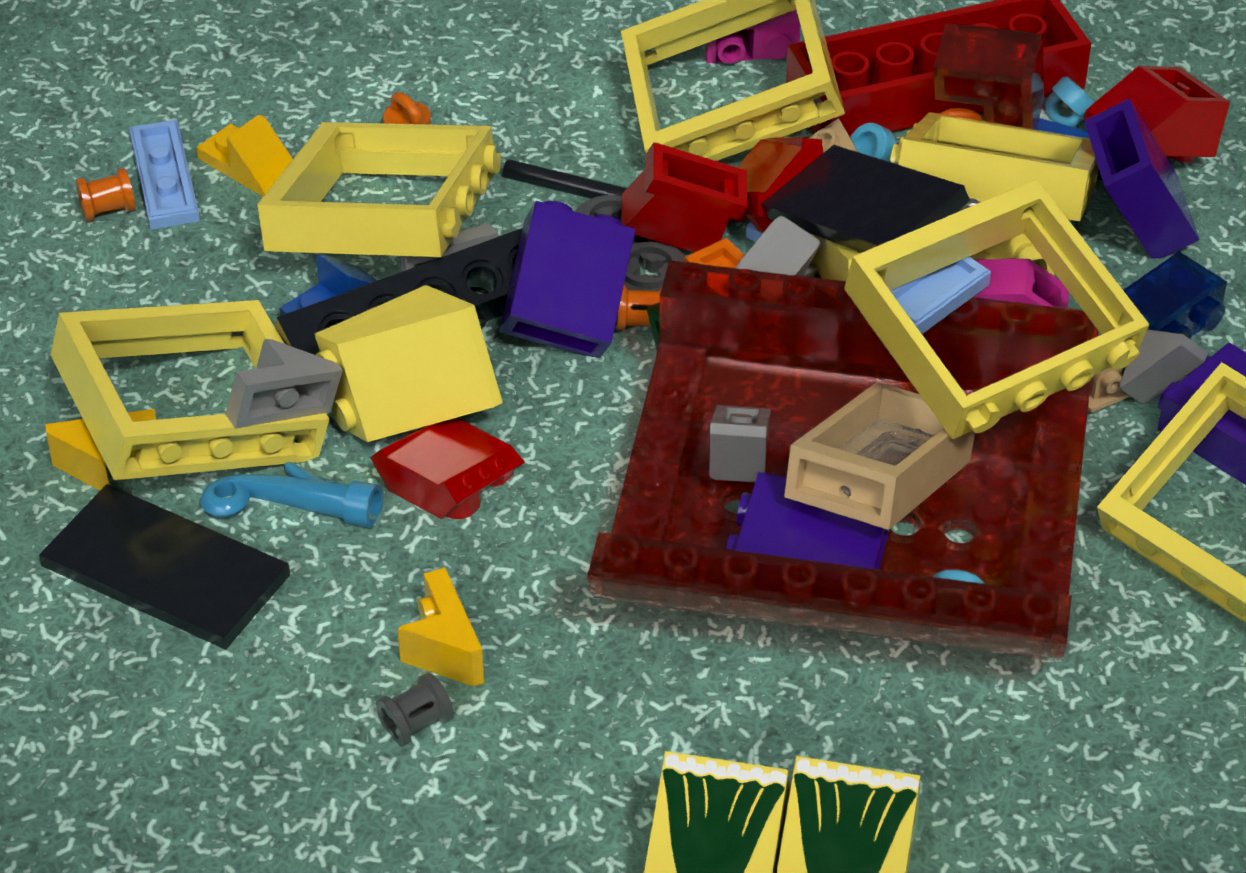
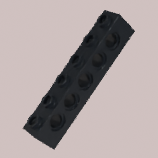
[275,228,523,355]

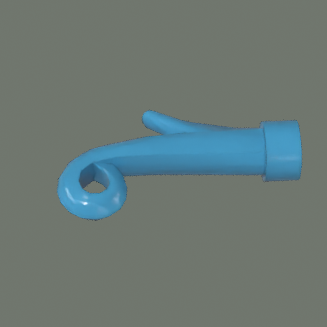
[200,462,383,528]

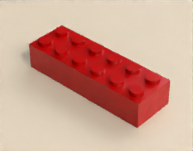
[786,0,1092,137]

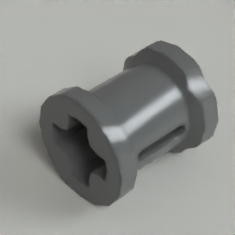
[376,672,454,747]

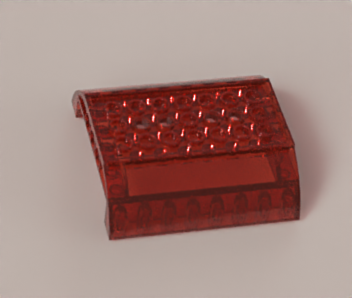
[587,260,1098,662]

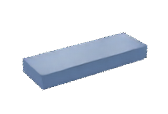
[129,120,200,229]

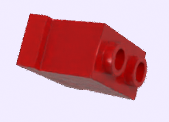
[621,142,748,252]

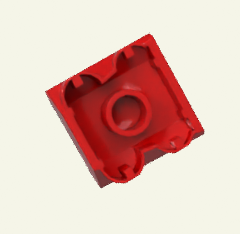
[729,137,824,233]
[370,417,525,519]

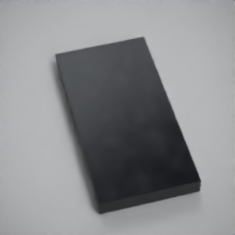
[761,145,970,252]
[39,484,290,650]

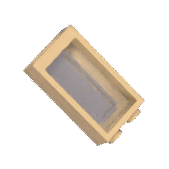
[784,382,975,530]

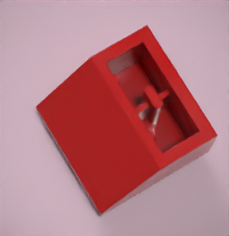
[1084,66,1230,162]

